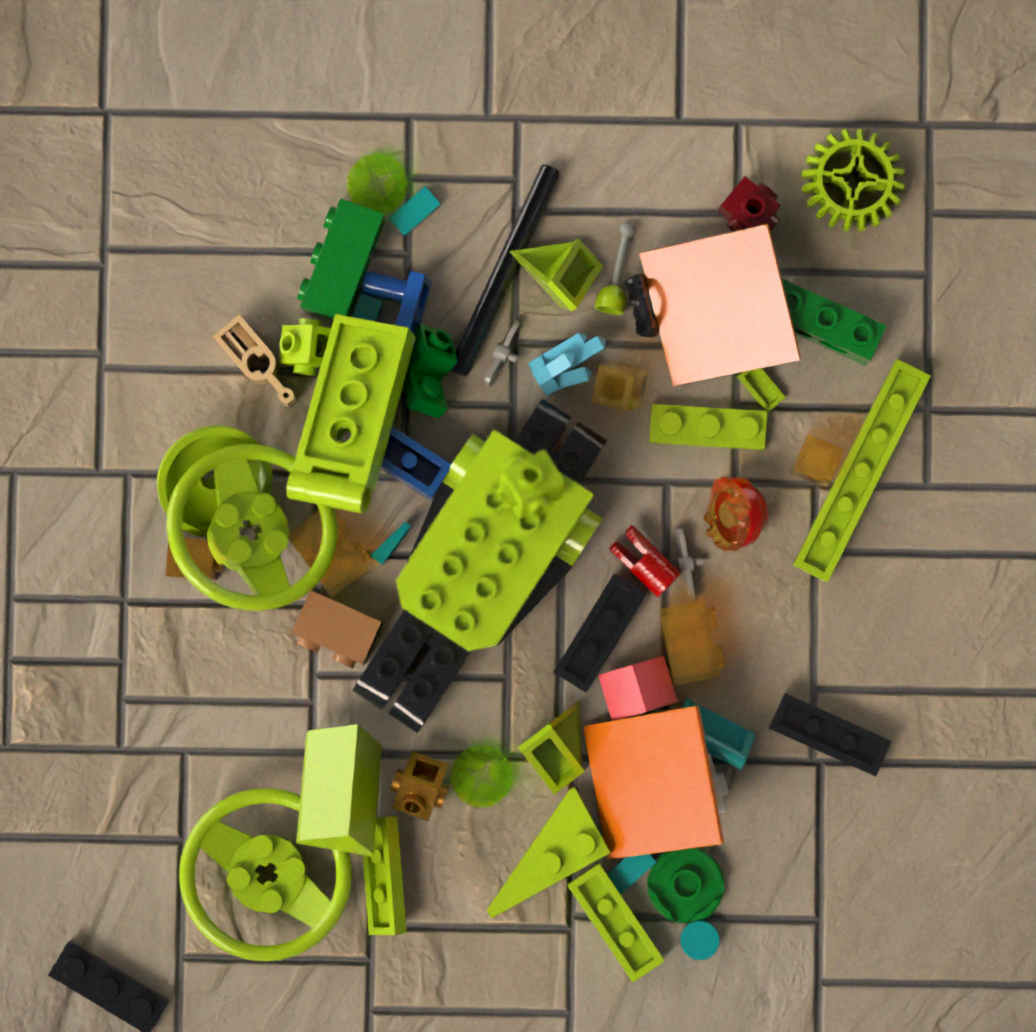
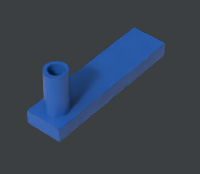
[362,271,432,427]

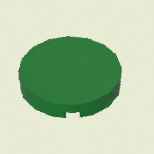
[647,847,724,924]

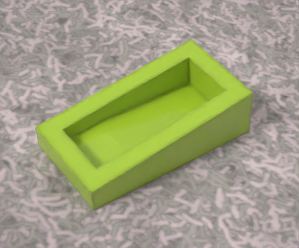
[735,368,786,413]

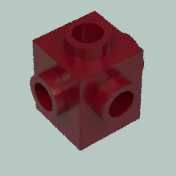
[718,176,781,232]

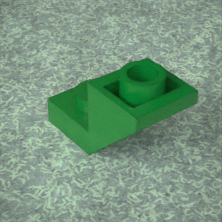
[403,323,458,418]

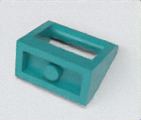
[681,698,756,770]

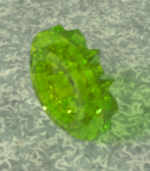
[346,152,408,214]
[450,745,513,808]

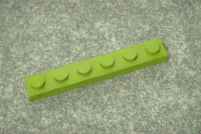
[792,358,931,583]

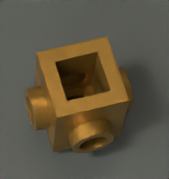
[390,751,449,821]

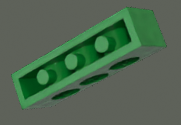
[782,278,887,366]

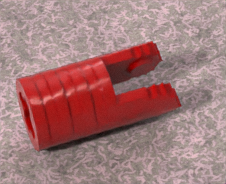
[609,525,682,598]

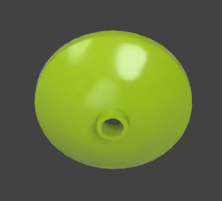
[157,425,273,537]

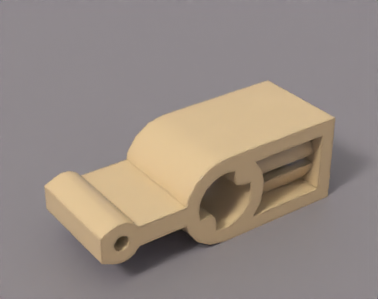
[212,314,297,408]

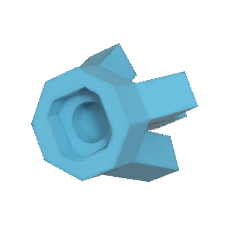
[528,333,606,397]

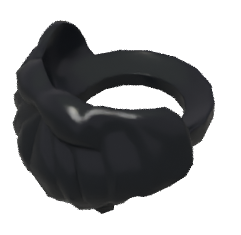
[623,274,659,337]

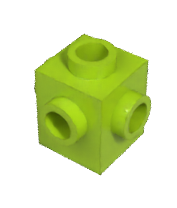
[278,318,331,376]
[498,450,565,519]

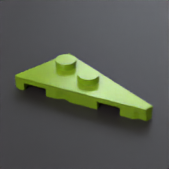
[487,787,611,918]

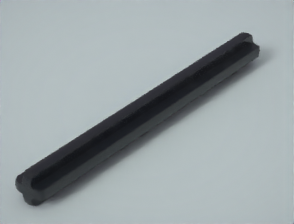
[451,164,560,377]

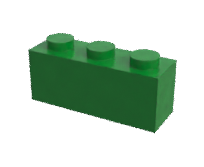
[297,198,386,322]

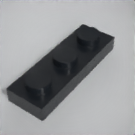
[553,574,647,693]
[768,693,892,777]
[48,940,170,1032]

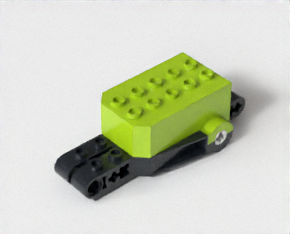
[353,398,608,733]

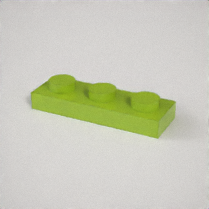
[649,404,767,451]
[363,816,407,935]
[567,863,665,983]

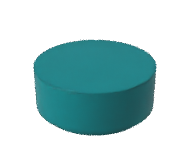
[680,920,719,960]

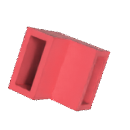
[598,655,678,721]

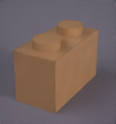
[291,590,383,668]

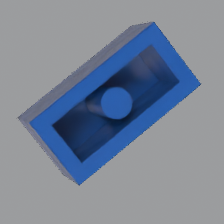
[381,427,451,502]

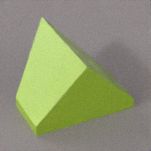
[509,238,603,311]
[518,700,585,795]

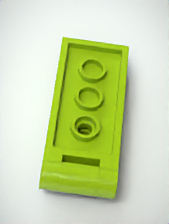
[287,314,416,514]

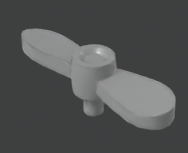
[484,319,521,387]
[675,528,703,600]

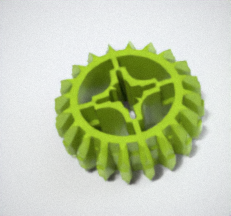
[801,129,905,233]

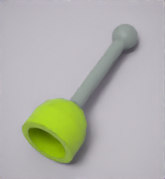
[594,223,635,315]

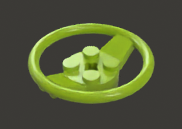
[167,444,338,611]
[179,788,352,961]

